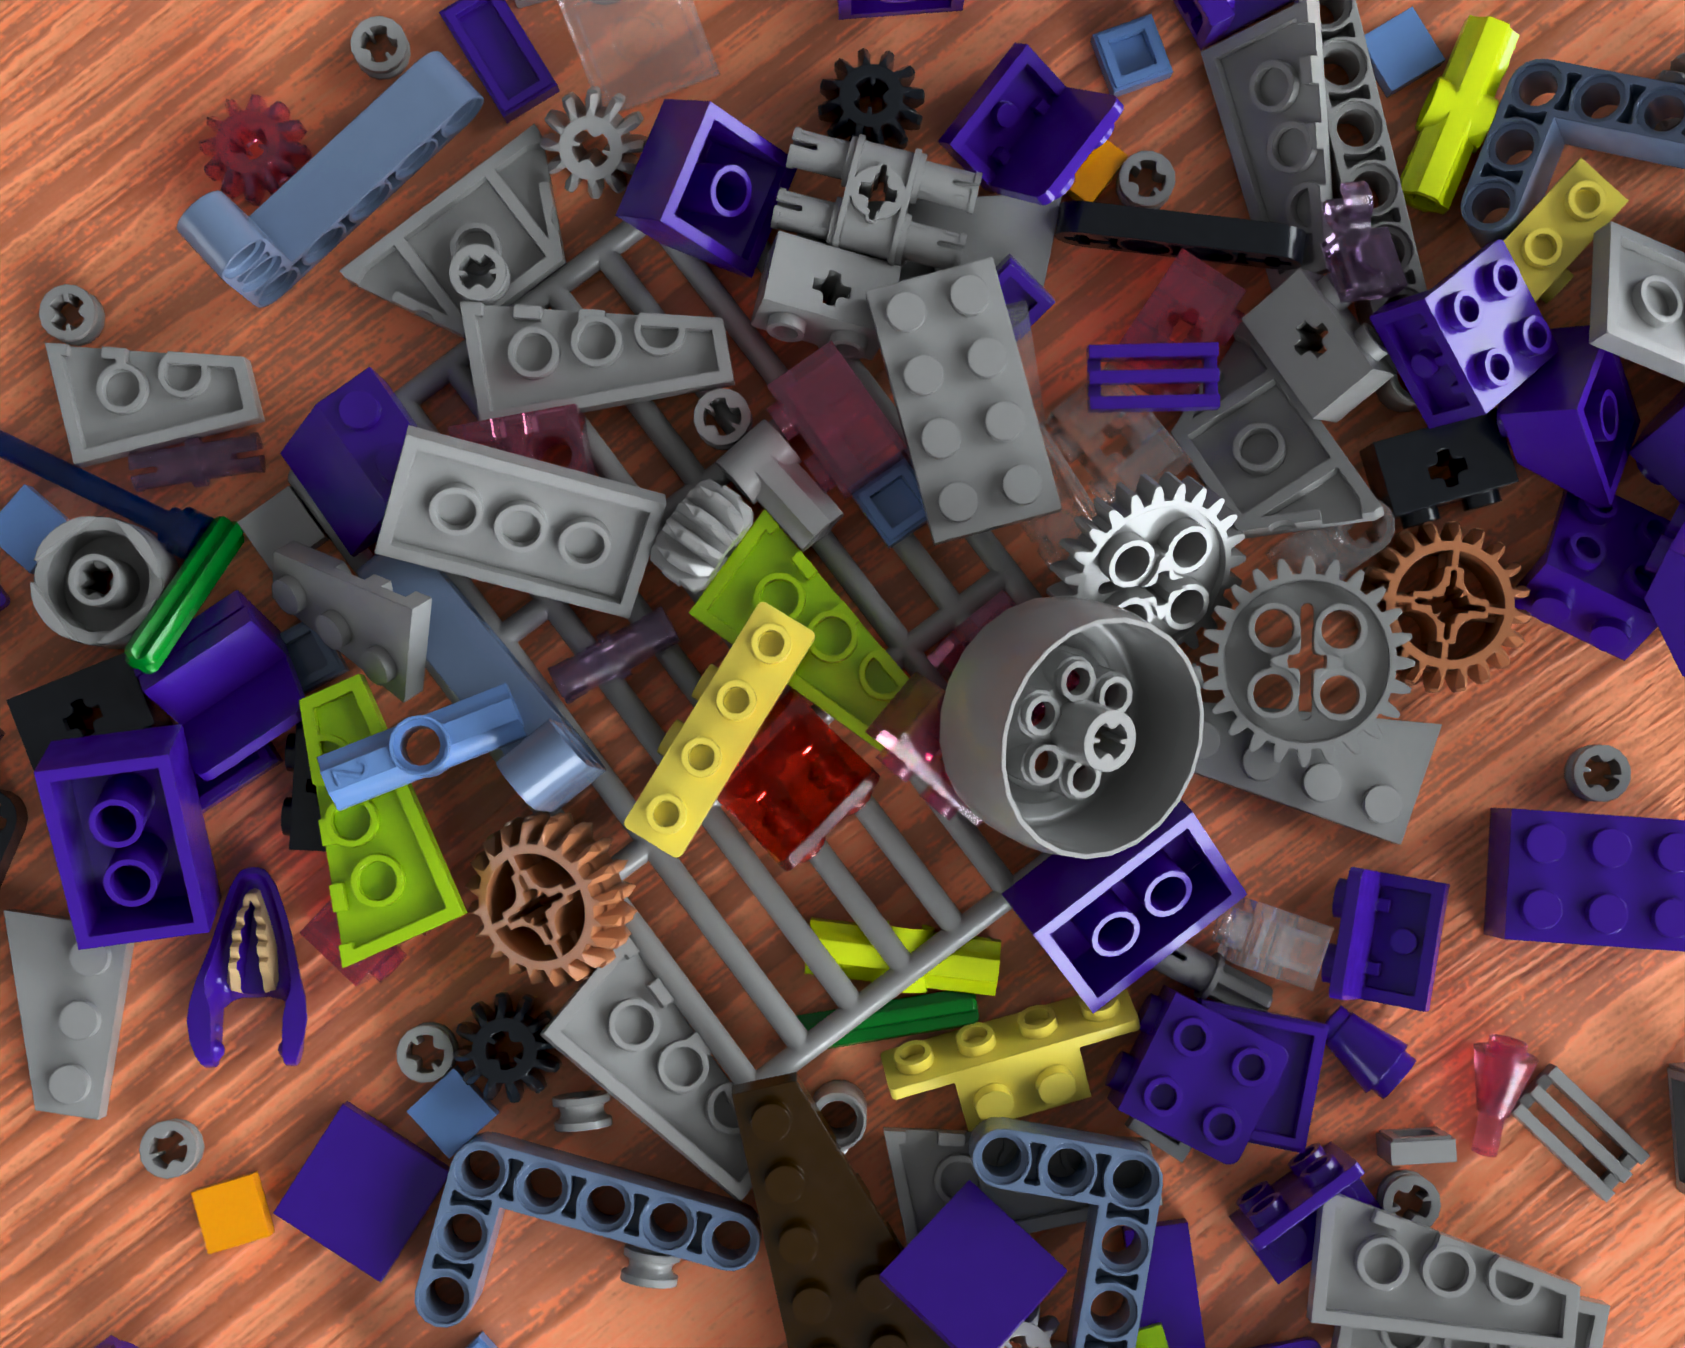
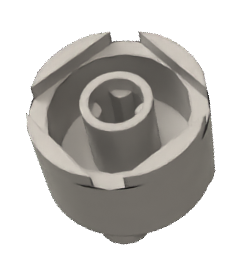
[30,516,179,649]

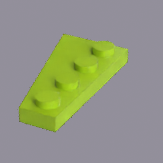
[689,509,938,766]
[299,674,468,968]

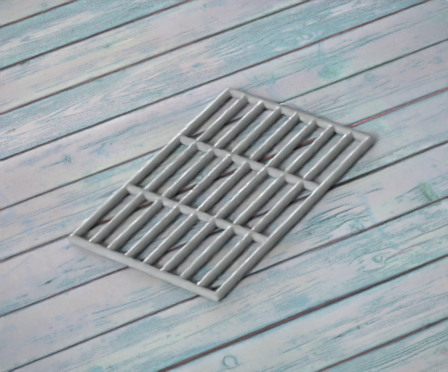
[288,221,1080,1085]

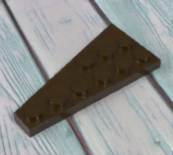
[732,1072,950,1348]

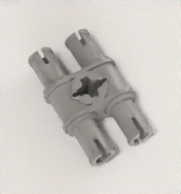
[771,127,983,270]

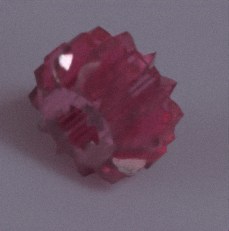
[198,93,312,206]

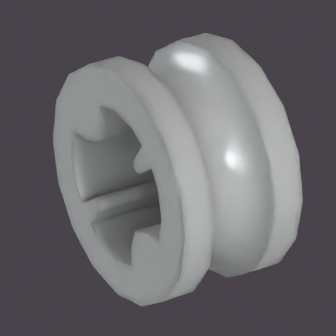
[350,16,411,80]
[1116,151,1175,209]
[449,243,511,305]
[39,284,105,346]
[693,388,753,450]
[1564,745,1631,802]
[396,1022,459,1083]
[552,1090,613,1132]
[139,1118,205,1179]
[1376,1169,1441,1227]
[620,1243,681,1289]

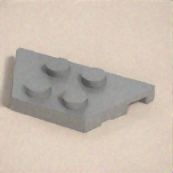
[339,124,566,339]
[1170,321,1384,539]

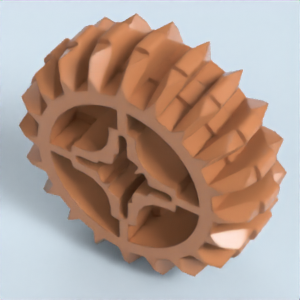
[1355,521,1532,693]
[465,811,638,987]

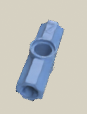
[317,683,528,811]

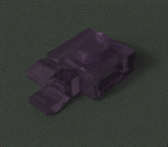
[1321,181,1408,303]

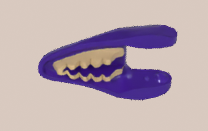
[187,867,308,1068]

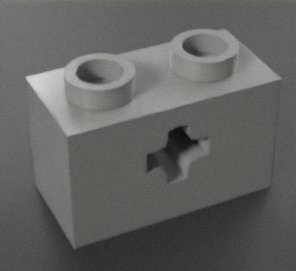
[750,231,902,360]
[1242,268,1396,423]

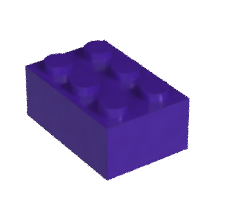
[34,724,222,950]
[1002,800,1248,1014]
[1484,808,1685,952]

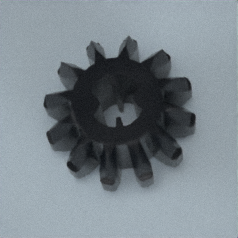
[818,48,925,150]
[453,991,562,1103]

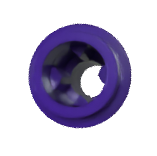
[1325,1005,1416,1099]

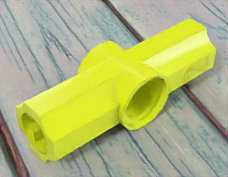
[1400,15,1520,214]
[804,917,1001,996]

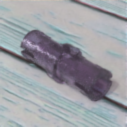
[128,432,266,493]
[548,606,681,704]

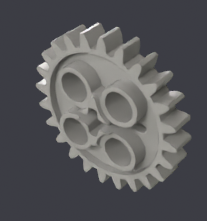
[1046,472,1246,650]
[1200,556,1415,767]

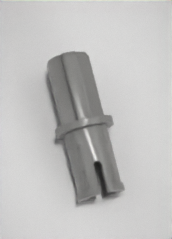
[1151,943,1273,1011]

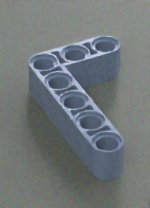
[176,51,484,308]
[1460,59,1685,248]
[356,554,606,812]
[969,1117,1163,1348]
[414,1132,762,1328]

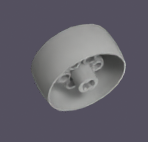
[939,596,1204,859]

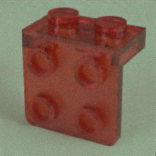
[717,689,880,871]

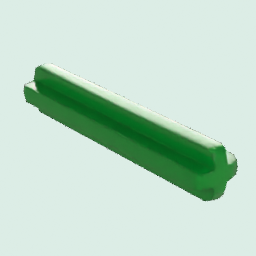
[124,516,244,674]
[796,991,979,1049]

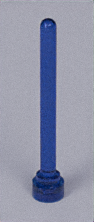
[0,430,214,560]

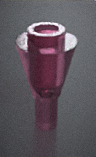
[1471,1034,1539,1157]

